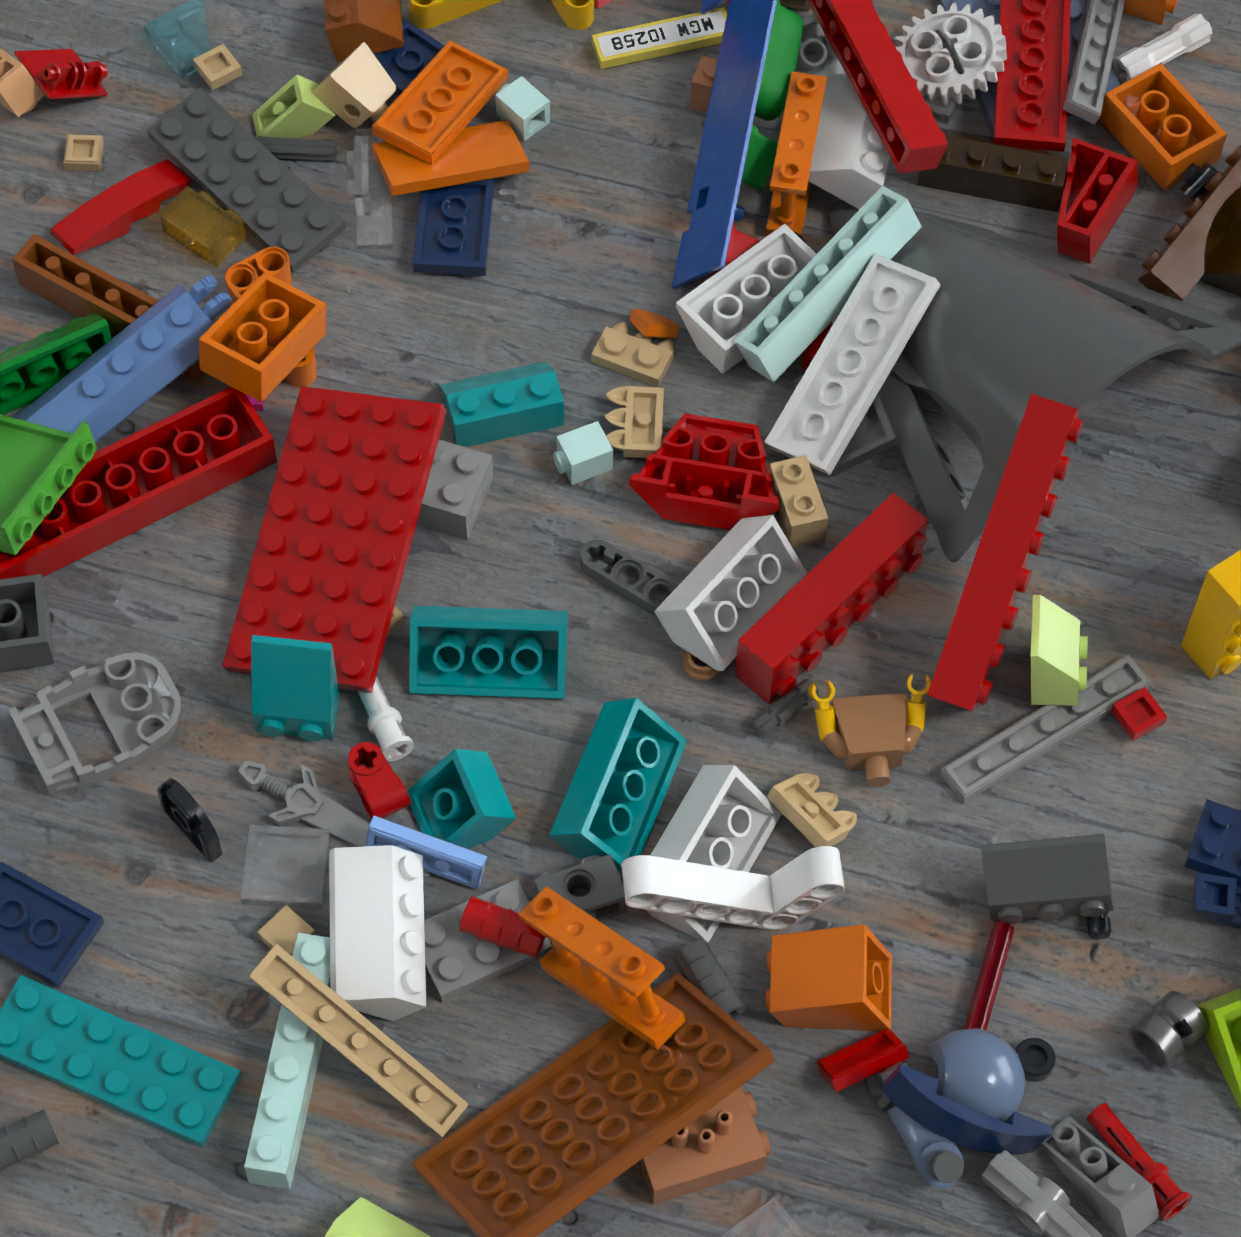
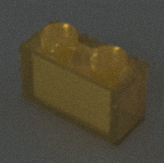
[160,186,246,267]

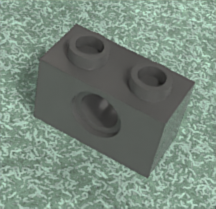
[534,854,627,921]

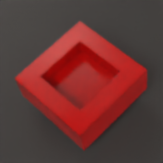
[1111,687,1167,741]

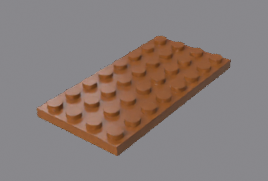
[411,972,775,1237]

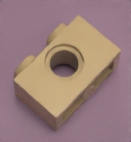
[769,455,828,548]

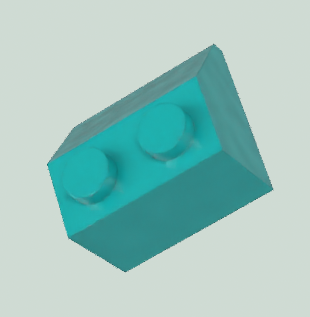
[407,749,517,849]

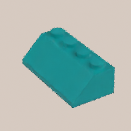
[409,606,568,699]
[549,697,687,873]

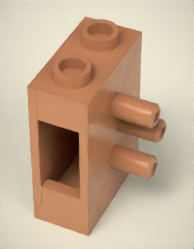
[639,1086,771,1205]

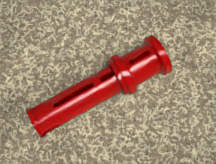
[1086,1103,1192,1221]

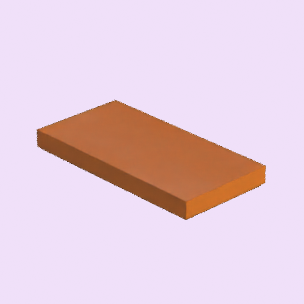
[372,40,509,165]
[372,120,530,196]

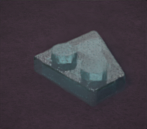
[144,0,210,79]

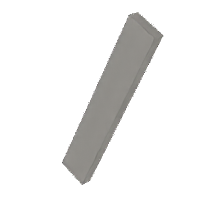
[1063,0,1125,124]
[940,654,1152,804]

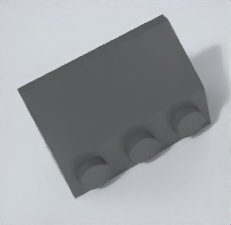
[981,834,1113,924]

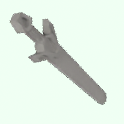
[238,760,431,877]

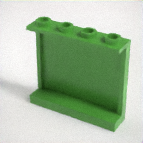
[0,414,97,555]

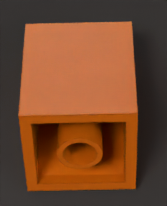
[765,924,892,1032]

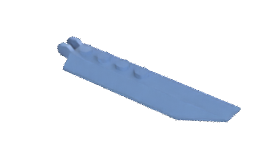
[14,275,232,443]

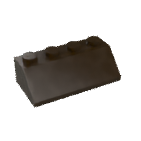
[918,127,1070,212]

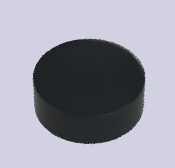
[1015,1038,1056,1082]

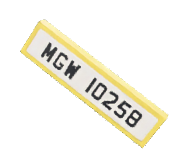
[592,7,727,69]

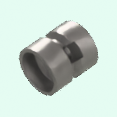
[1128,991,1208,1069]

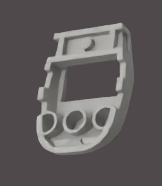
[8,652,181,794]

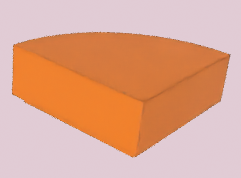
[629,309,680,339]

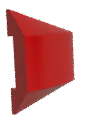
[629,413,779,530]

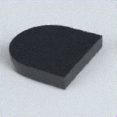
[157,778,223,863]

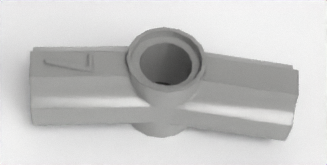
[982,1150,1103,1237]

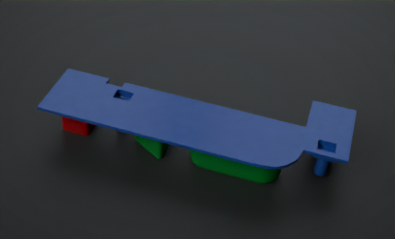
[672,0,803,289]

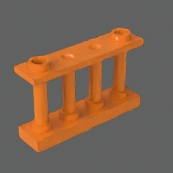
[765,71,827,237]
[518,886,686,1050]

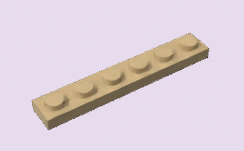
[248,944,469,1137]

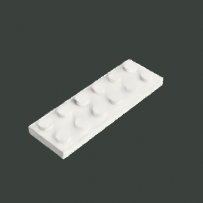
[764,254,940,476]

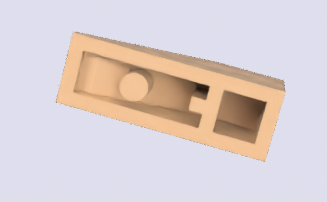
[0,48,45,117]

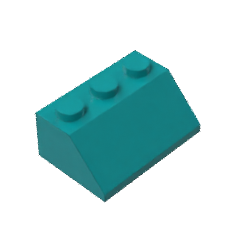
[439,361,564,447]

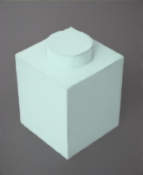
[495,76,550,141]
[553,421,613,485]

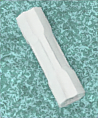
[1112,14,1213,84]

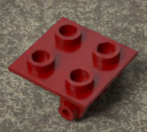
[14,49,108,99]

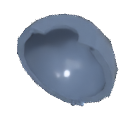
[932,1028,1026,1122]

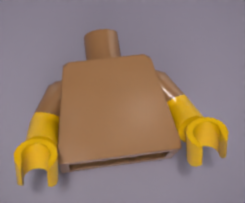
[808,673,931,787]

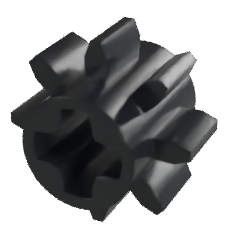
[1181,162,1218,201]

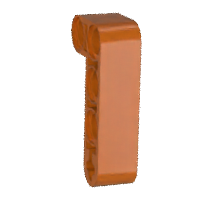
[225,247,317,387]

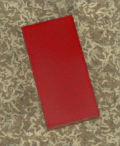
[816,1028,910,1092]

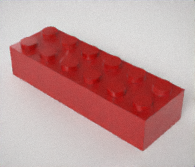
[735,492,928,704]

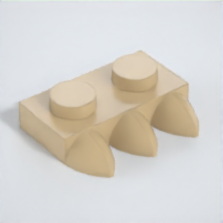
[591,321,674,387]
[605,386,664,458]
[767,773,857,847]

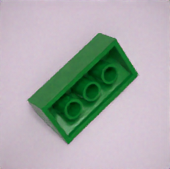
[0,313,112,415]

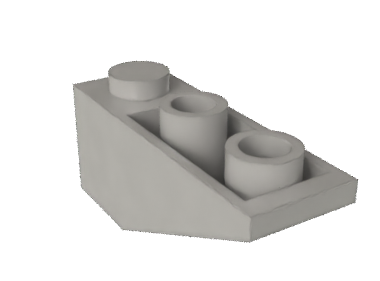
[1040,1116,1160,1237]

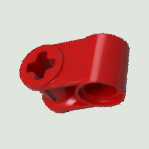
[348,742,411,819]

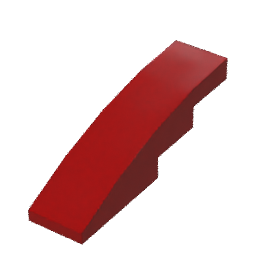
[50,159,191,255]

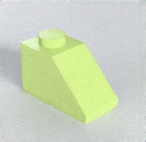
[252,75,335,138]

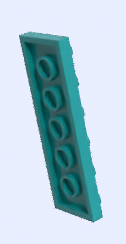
[0,975,241,1148]

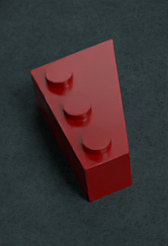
[1057,138,1138,264]

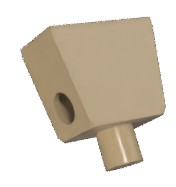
[312,42,396,128]

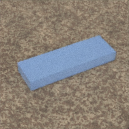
[366,816,487,889]

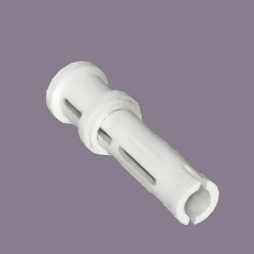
[358,676,414,762]

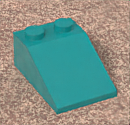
[251,635,340,741]

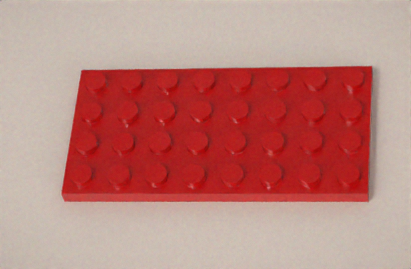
[222,386,446,693]

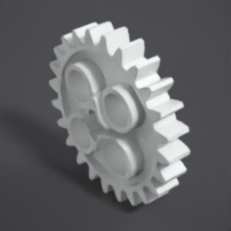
[895,3,1007,105]

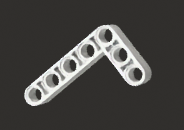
[621,846,845,930]

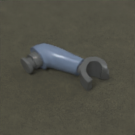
[863,1060,964,1188]

